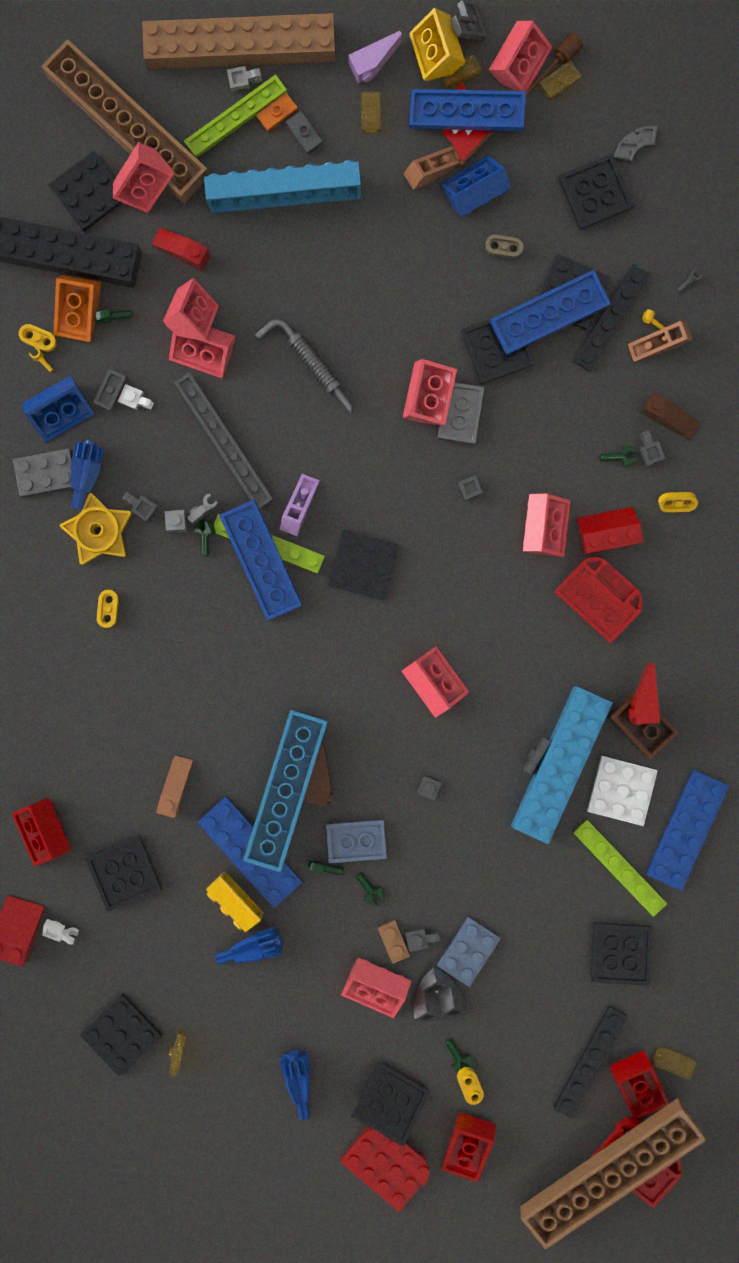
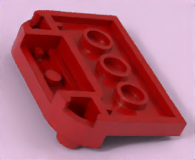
[554,556,643,643]
[591,1116,682,1208]
[340,1127,429,1212]

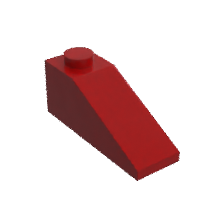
[151,228,210,272]
[628,663,660,724]

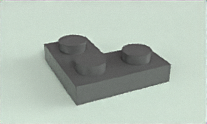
[451,0,487,41]

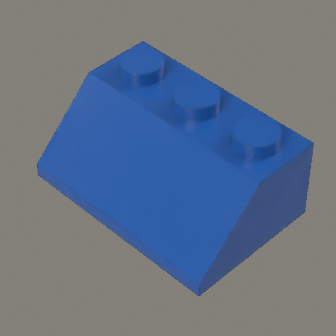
[440,155,511,216]
[21,375,95,443]

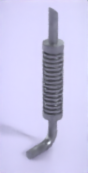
[255,318,353,416]

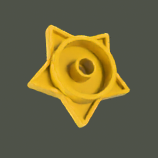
[60,493,132,565]

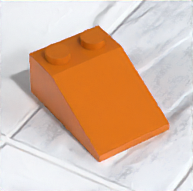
[53,274,101,342]

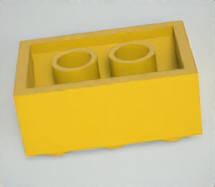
[409,8,465,81]
[206,871,264,932]

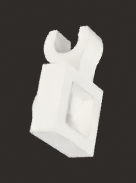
[118,384,154,410]
[42,919,79,944]

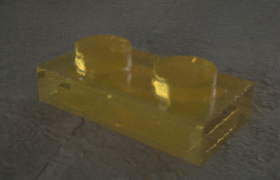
[441,54,482,89]
[539,60,581,101]
[361,91,381,132]
[652,1046,696,1080]

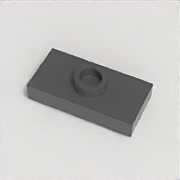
[286,111,323,155]
[522,737,551,774]

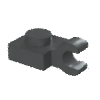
[639,430,665,466]
[123,492,158,522]
[405,928,440,952]

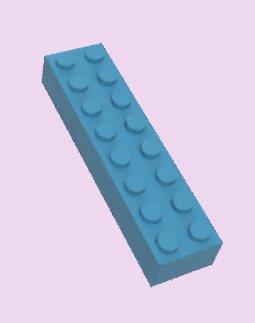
[204,160,361,213]
[511,686,612,844]
[243,710,328,872]

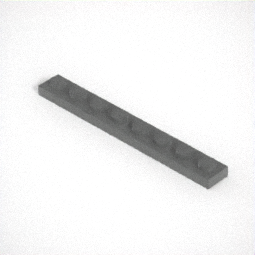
[174,372,273,509]

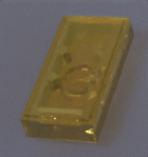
[169,1031,186,1076]

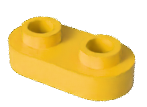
[19,324,57,352]
[658,492,698,512]
[97,590,119,628]
[457,1067,484,1105]

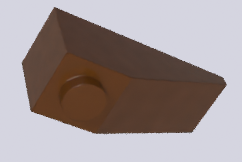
[640,392,699,440]
[303,744,333,808]

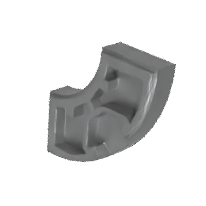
[613,126,657,163]

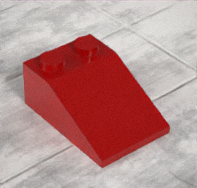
[0,895,45,966]
[609,1050,670,1120]
[441,1112,496,1182]

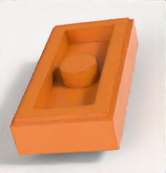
[256,93,298,132]

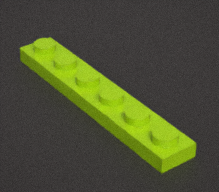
[184,74,287,159]
[214,514,325,574]
[573,819,667,917]

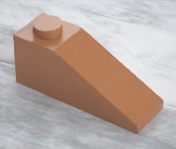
[404,146,460,190]
[628,321,693,362]
[156,755,193,818]

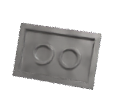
[437,382,484,445]
[13,448,72,497]

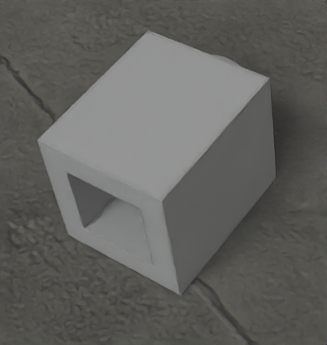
[165,510,188,533]

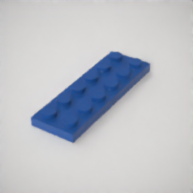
[409,89,526,131]
[490,270,611,356]
[219,499,303,620]
[645,769,729,891]
[197,796,303,908]

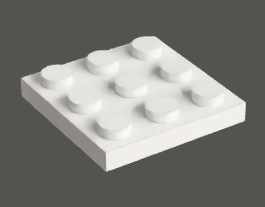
[587,756,658,826]

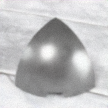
[414,968,468,1021]

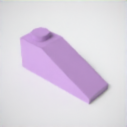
[348,31,402,84]
[279,474,320,536]

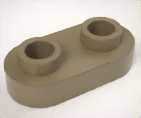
[485,235,523,259]

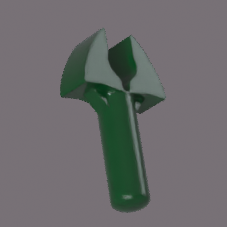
[95,309,132,323]
[600,445,637,467]
[194,519,216,556]
[307,861,344,875]
[356,873,384,906]
[445,1039,472,1072]

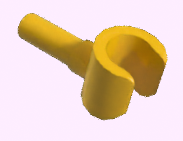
[642,309,665,330]
[29,347,54,372]

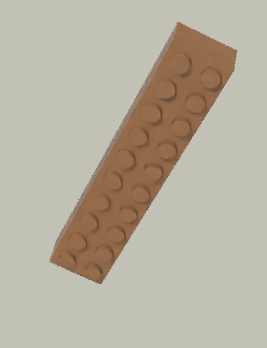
[142,13,335,69]
[41,39,209,204]
[520,1098,706,1249]

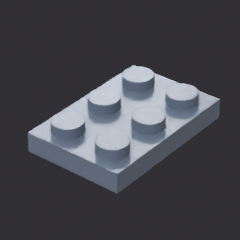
[326,819,387,863]
[437,916,501,987]

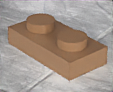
[377,919,410,964]

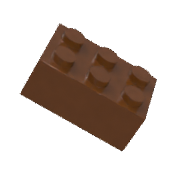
[607,690,679,759]

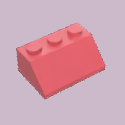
[489,21,553,91]
[113,142,174,213]
[163,278,219,341]
[169,327,235,379]
[402,359,457,426]
[523,494,571,557]
[402,646,469,718]
[341,958,411,1018]

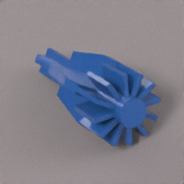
[70,440,104,510]
[215,927,283,965]
[280,1050,310,1121]

